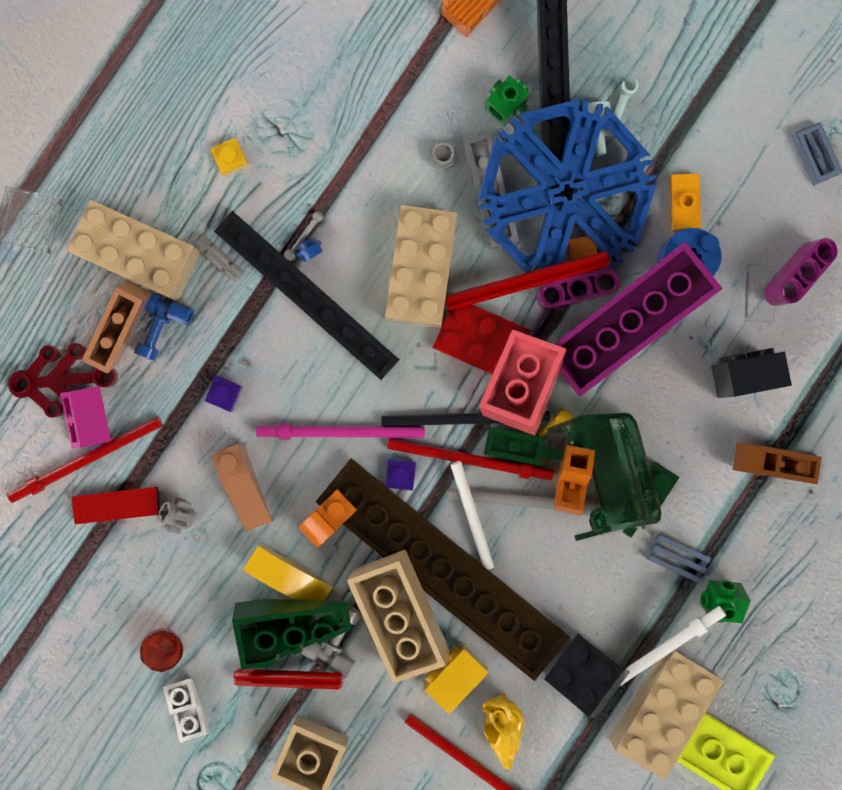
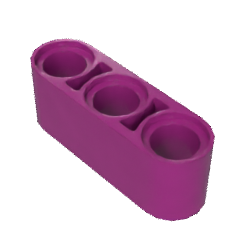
[764,238,838,306]
[537,269,620,310]

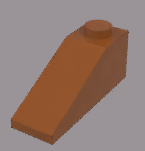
[732,442,822,485]

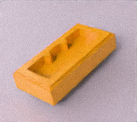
[669,174,701,232]

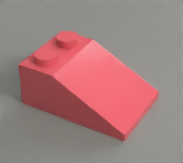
[479,329,566,436]

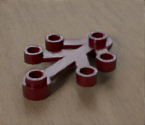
[8,343,118,418]

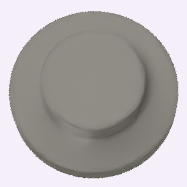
[429,141,457,170]

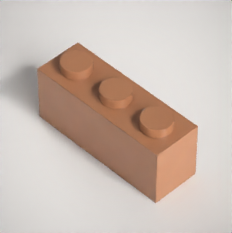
[82,279,152,374]

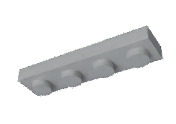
[463,133,519,249]

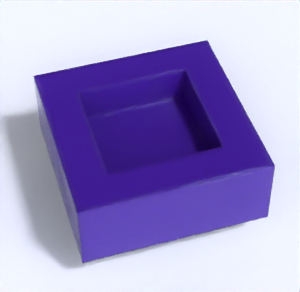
[205,375,243,412]
[385,459,416,491]

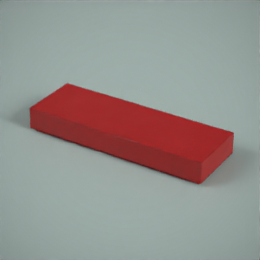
[72,486,160,524]

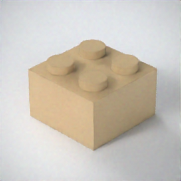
[270,714,349,790]

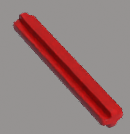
[233,669,343,690]

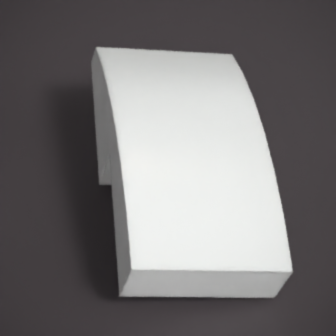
[163,678,210,743]

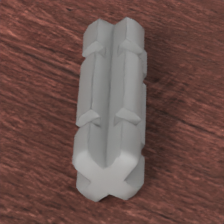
[195,235,243,281]

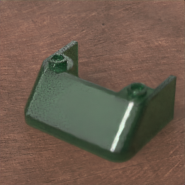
[547,413,662,541]

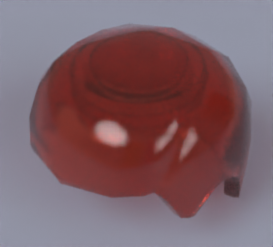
[140,628,184,672]

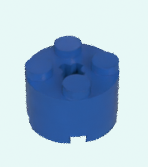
[657,228,722,276]

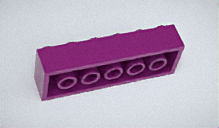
[554,242,723,397]

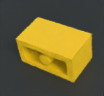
[424,643,489,714]

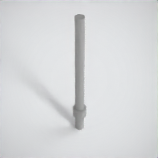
[447,488,616,516]

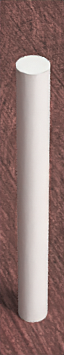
[450,461,494,570]

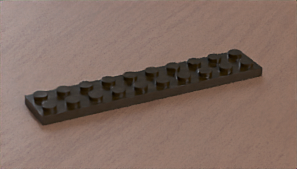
[315,458,570,681]

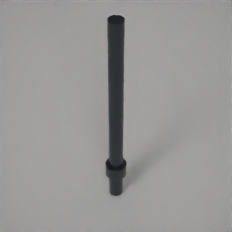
[381,411,550,427]

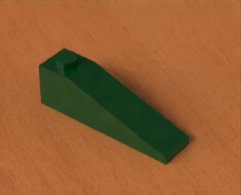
[232,599,351,670]

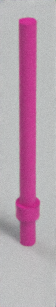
[256,423,425,440]

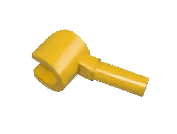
[537,409,574,437]

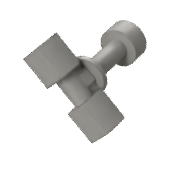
[301,605,362,679]

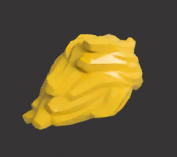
[482,693,525,770]

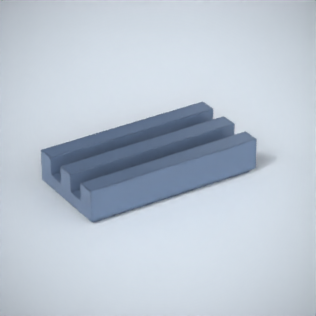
[792,122,842,186]
[647,534,711,584]

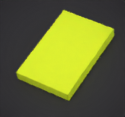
[677,712,776,790]

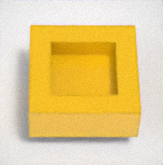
[210,137,249,176]

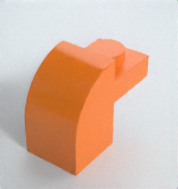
[553,445,595,515]
[298,489,357,548]

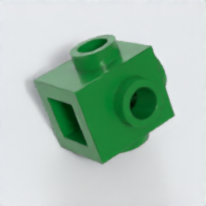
[484,75,530,127]
[700,580,751,623]

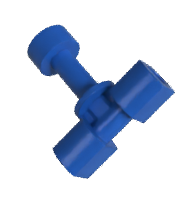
[134,294,195,361]

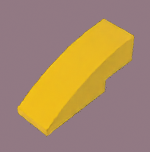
[243,543,334,601]

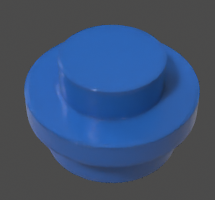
[296,238,323,262]

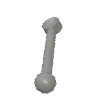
[284,211,323,261]

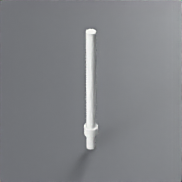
[620,606,726,686]

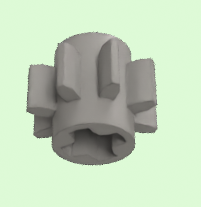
[159,497,195,534]

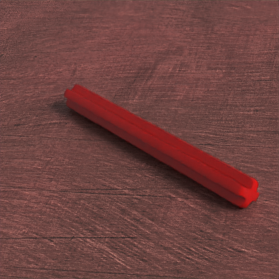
[445,251,610,311]

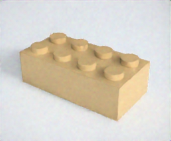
[66,200,201,302]
[385,205,457,328]
[347,550,450,684]
[609,649,724,780]

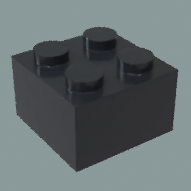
[711,348,792,398]
[544,633,630,718]

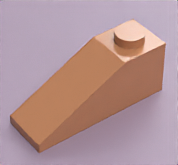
[211,443,273,531]

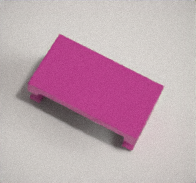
[60,386,111,448]

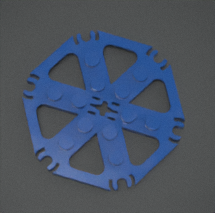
[477,98,657,275]

